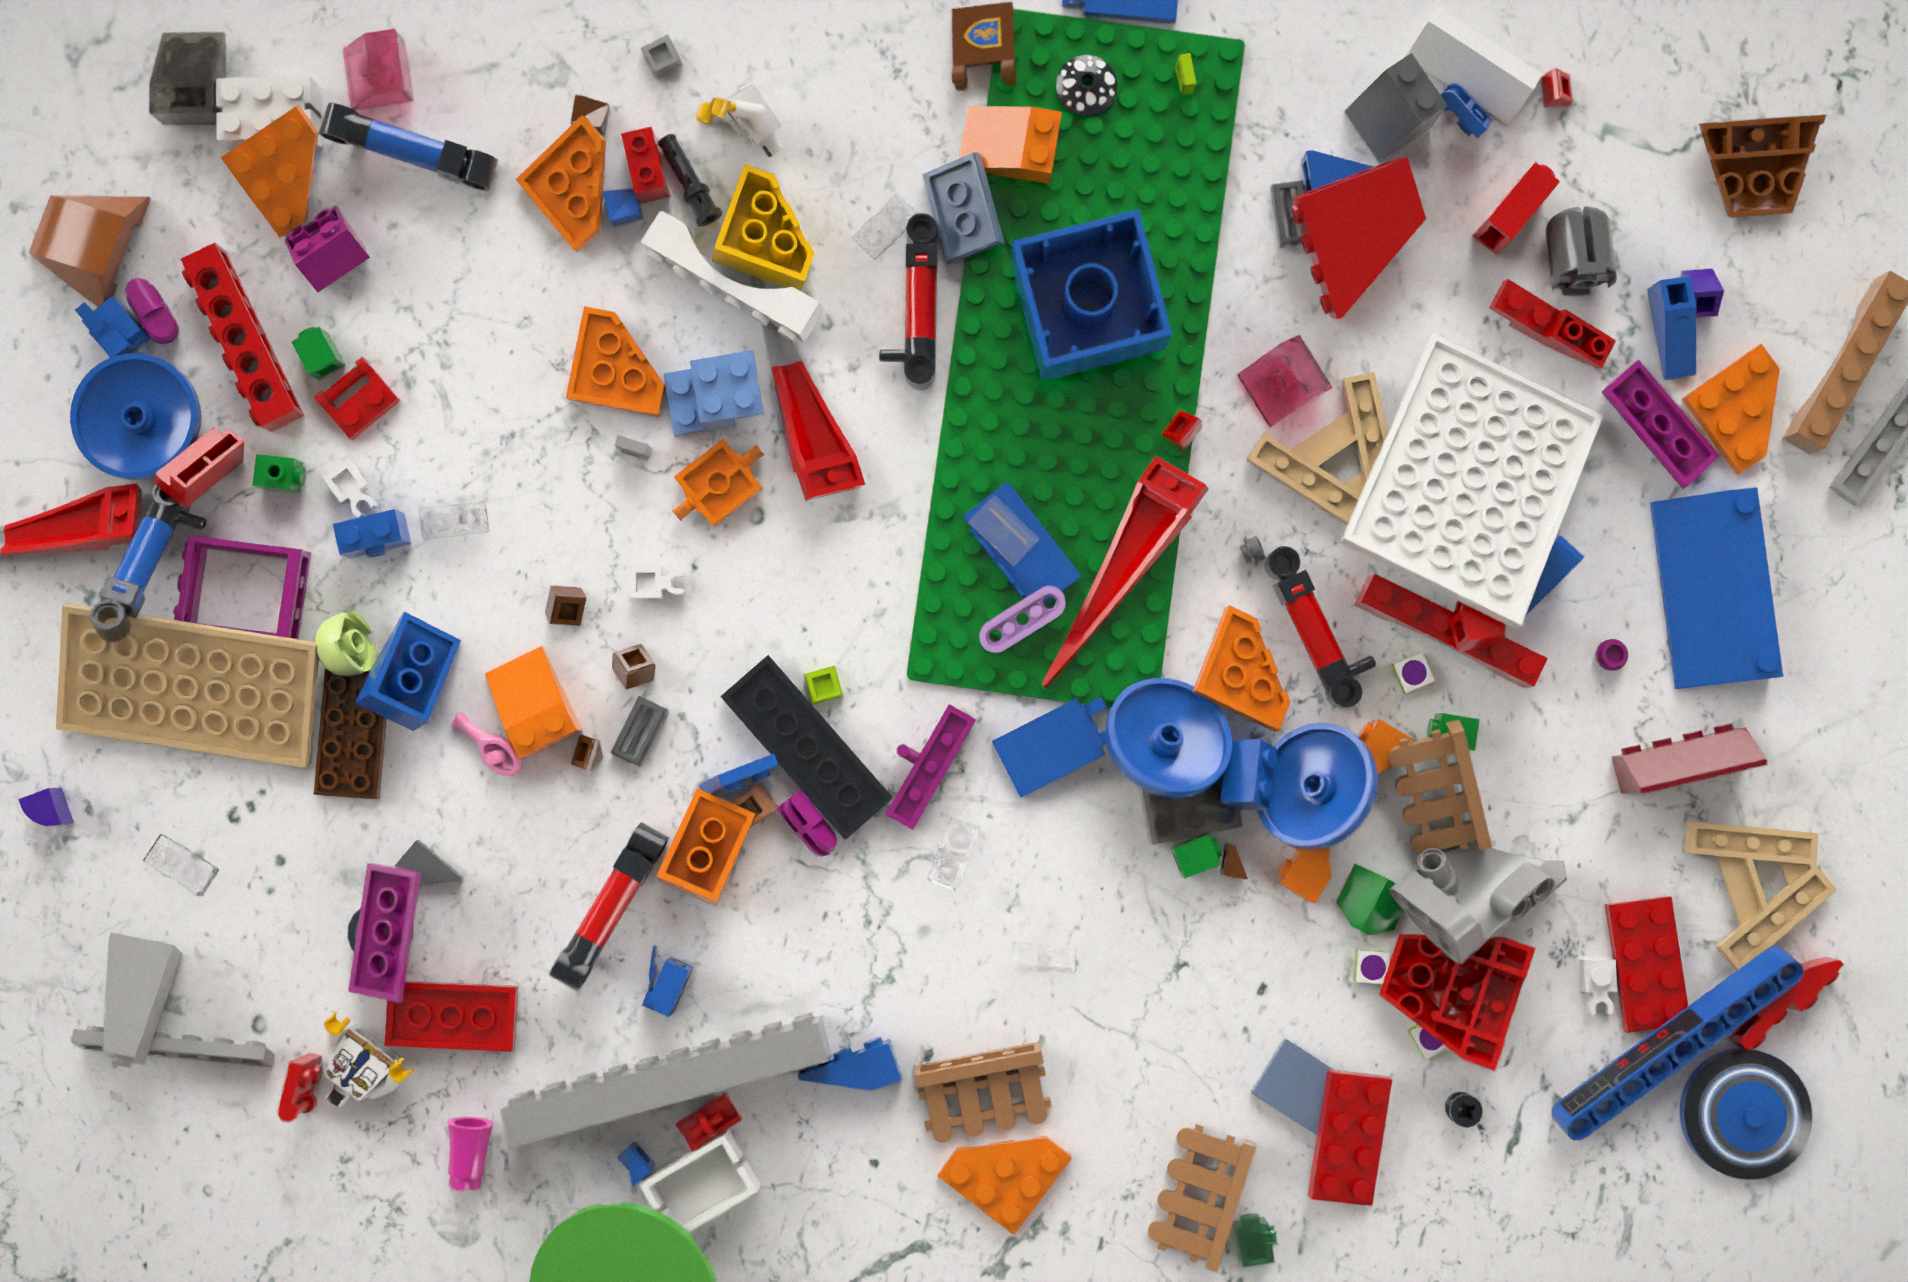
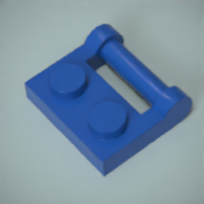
[1441,83,1493,138]

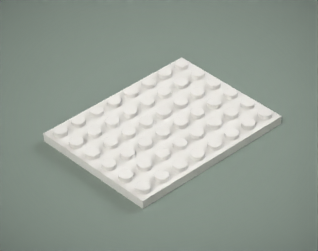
[1340,333,1603,629]

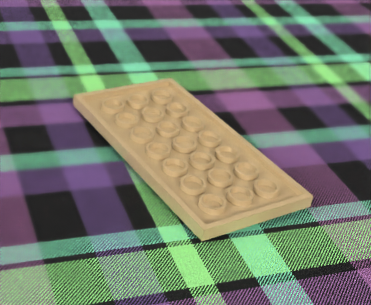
[56,604,319,768]

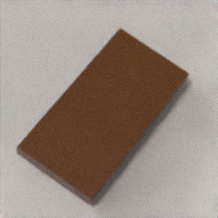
[313,668,387,799]

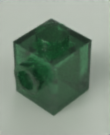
[1233,1213,1277,1267]

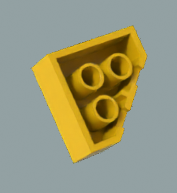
[711,164,815,291]

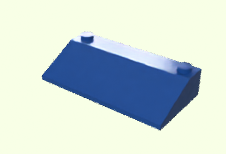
[1650,487,1783,689]

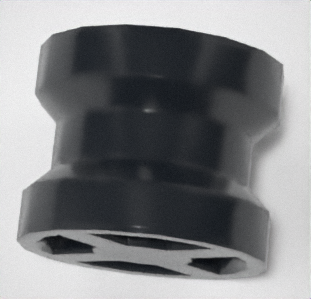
[1445,1091,1483,1128]

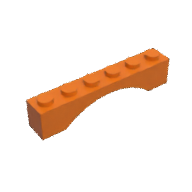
[1277,719,1412,904]

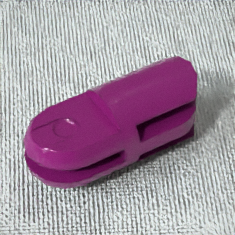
[125,278,179,344]
[777,790,837,857]

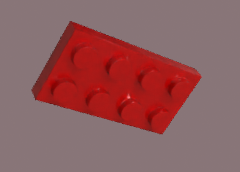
[1605,896,1688,1033]
[384,981,519,1052]
[1307,1069,1393,1206]

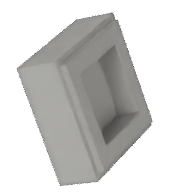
[640,34,683,79]
[614,435,652,460]

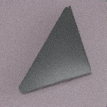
[395,840,463,885]

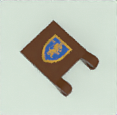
[952,1,1017,91]

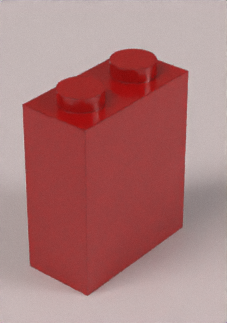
[1472,162,1561,255]

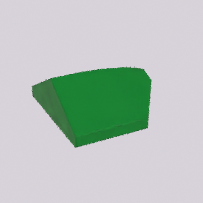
[1336,863,1403,935]

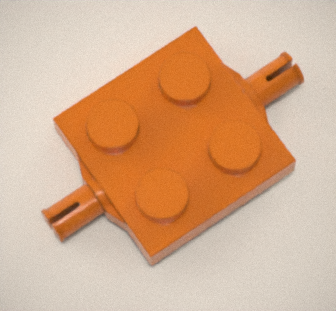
[672,438,764,527]

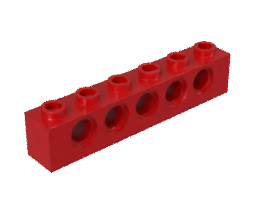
[181,242,305,432]

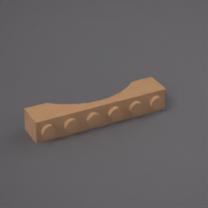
[1782,271,1908,454]

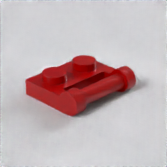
[314,356,401,441]
[278,1053,323,1122]

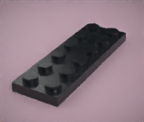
[720,655,893,840]

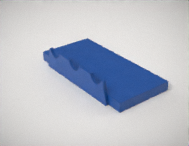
[963,481,1081,604]

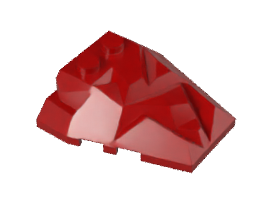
[1379,934,1536,1072]

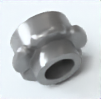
[1240,536,1266,566]

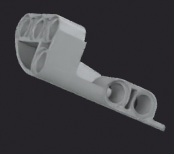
[1389,841,1567,965]

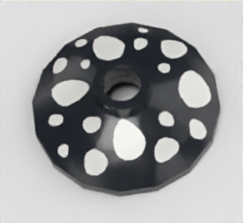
[1056,55,1118,117]

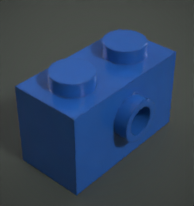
[333,509,411,559]
[1220,739,1277,810]

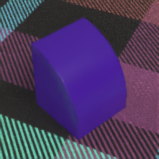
[1680,268,1724,318]
[18,788,74,826]

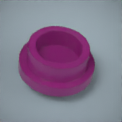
[1595,639,1628,671]

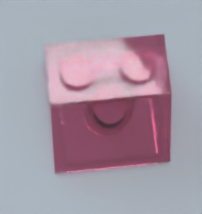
[342,28,414,110]
[1237,335,1333,427]

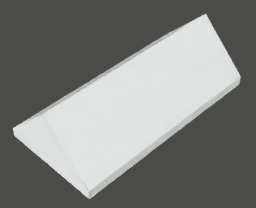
[1404,7,1542,126]

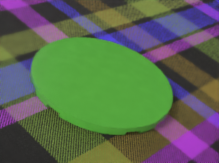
[530,1202,717,1282]

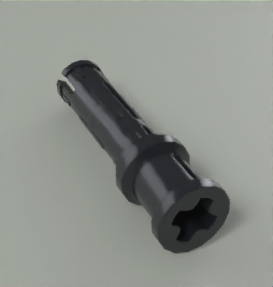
[658,134,723,227]

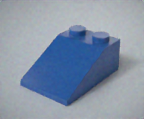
[356,612,461,731]

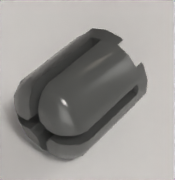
[1545,206,1617,296]

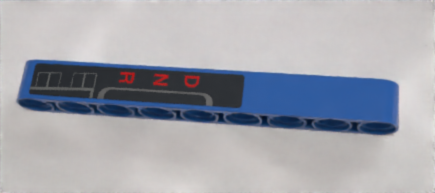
[1551,946,1804,1141]

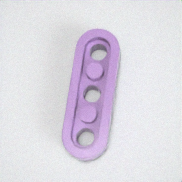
[979,586,1065,653]

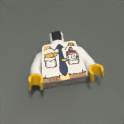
[696,82,784,158]
[324,1011,415,1107]

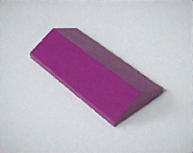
[1601,360,1720,489]
[348,863,421,1002]

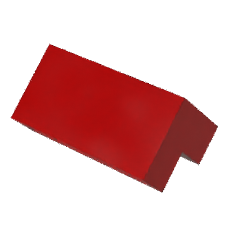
[155,427,244,509]

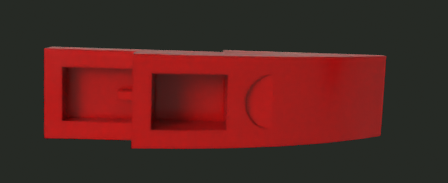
[1489,279,1616,368]
[1728,957,1844,1051]

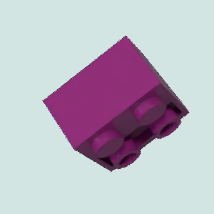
[285,205,370,293]

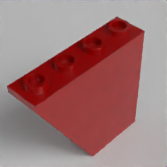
[1291,157,1426,319]

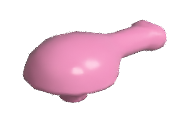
[451,712,522,776]

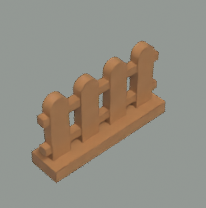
[1388,720,1492,854]
[914,1042,1052,1143]
[1148,1124,1257,1272]

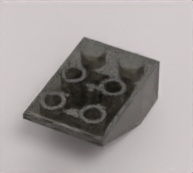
[149,32,226,125]
[1138,774,1243,845]

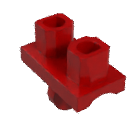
[675,1092,742,1152]

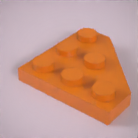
[220,105,319,238]
[515,115,606,252]
[566,306,666,417]
[1682,344,1780,475]
[1192,605,1290,732]
[937,1136,1072,1235]

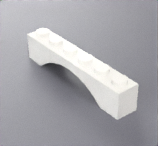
[641,210,824,342]

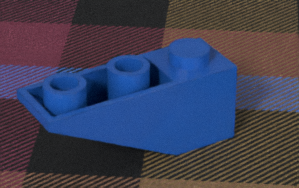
[1647,275,1696,380]
[797,1037,902,1091]

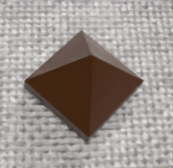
[571,734,603,771]

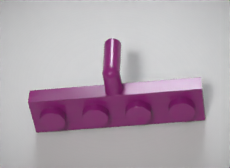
[886,704,976,830]

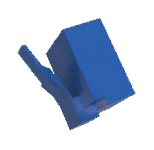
[75,296,151,358]
[642,945,694,1017]

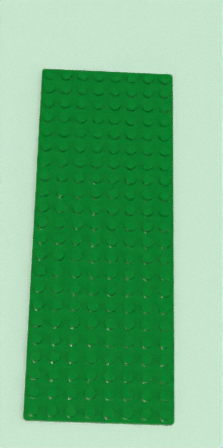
[907,9,1245,708]

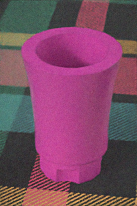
[448,1117,494,1191]

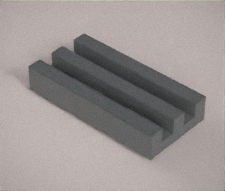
[1270,180,1305,248]
[610,696,668,766]

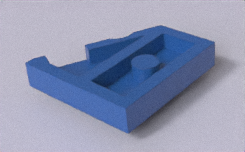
[699,754,778,794]

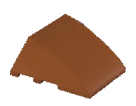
[1698,114,1827,218]
[28,195,151,307]

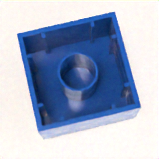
[1010,209,1172,382]

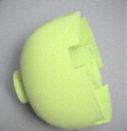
[315,611,377,676]

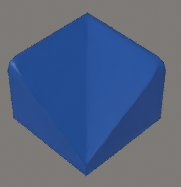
[603,188,644,227]
[618,1142,655,1187]

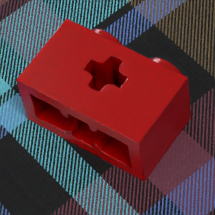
[621,126,670,204]

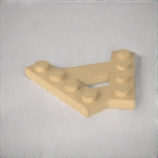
[1246,372,1388,525]
[1684,821,1837,971]

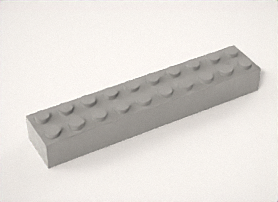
[500,1012,831,1149]

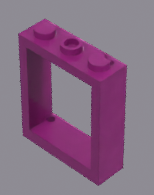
[173,535,311,639]

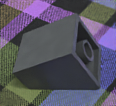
[1344,53,1448,162]

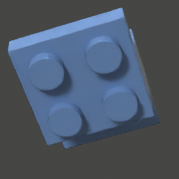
[664,350,764,437]

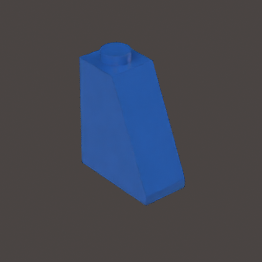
[1301,150,1374,192]
[1524,535,1585,617]

